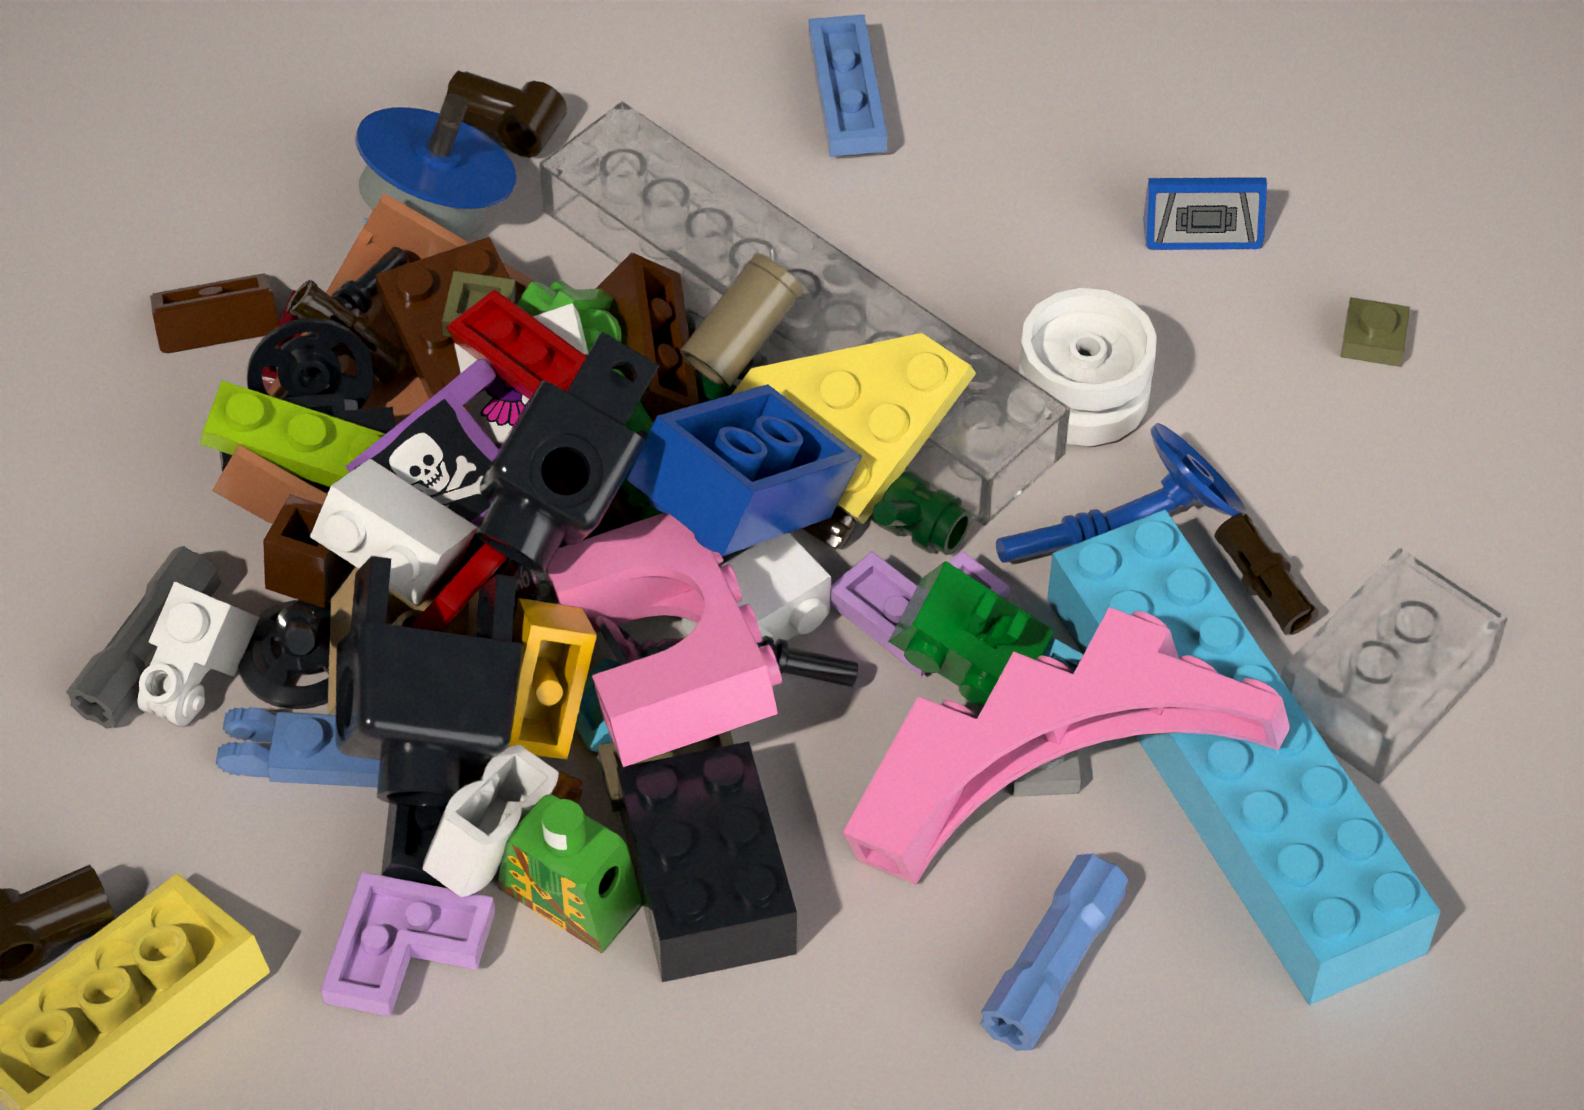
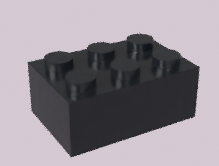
[617,741,797,983]

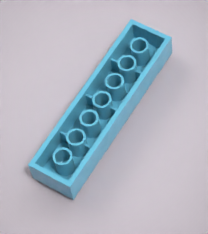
[1047,509,1441,1005]

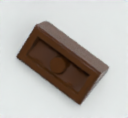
[150,273,279,353]

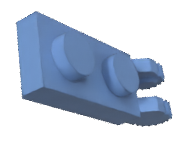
[216,707,380,788]

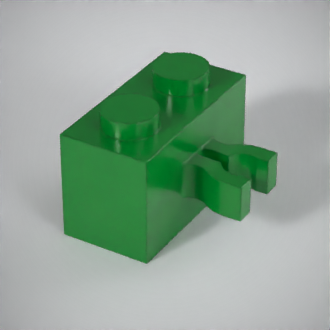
[888,561,1055,707]

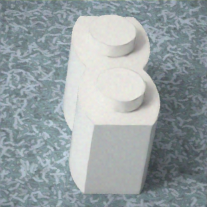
[423,745,559,897]

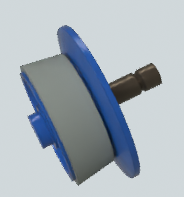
[355,94,517,238]

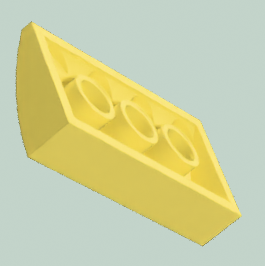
[0,873,270,1110]

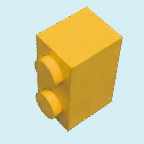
[507,598,597,760]

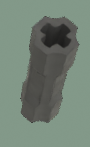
[66,546,222,728]

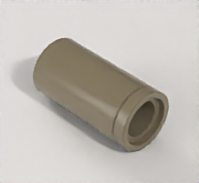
[680,253,804,389]

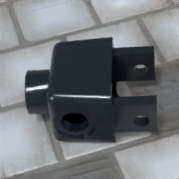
[475,331,660,573]
[335,556,524,808]

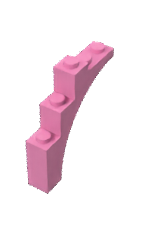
[843,607,1290,885]

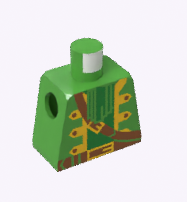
[498,795,643,953]

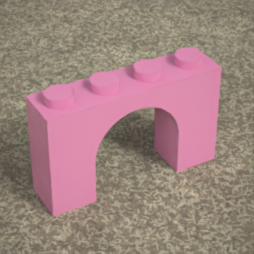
[545,513,782,767]

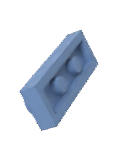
[809,14,887,156]

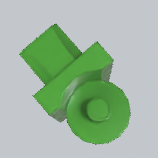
[517,281,621,353]

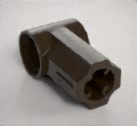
[446,70,568,158]
[0,864,115,982]

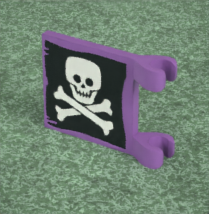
[345,359,551,527]

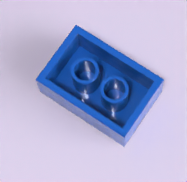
[627,384,862,556]

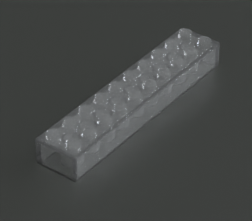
[539,101,1070,526]

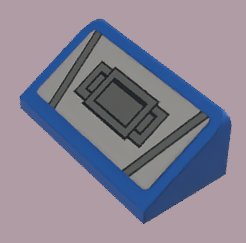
[1143,177,1267,250]

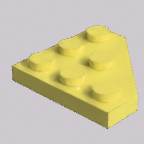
[731,333,976,525]

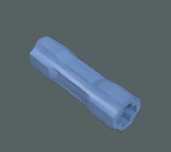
[980,853,1129,1051]

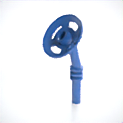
[996,423,1246,563]

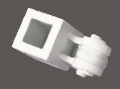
[137,582,260,727]

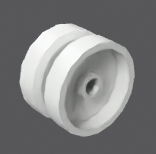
[1016,288,1157,447]

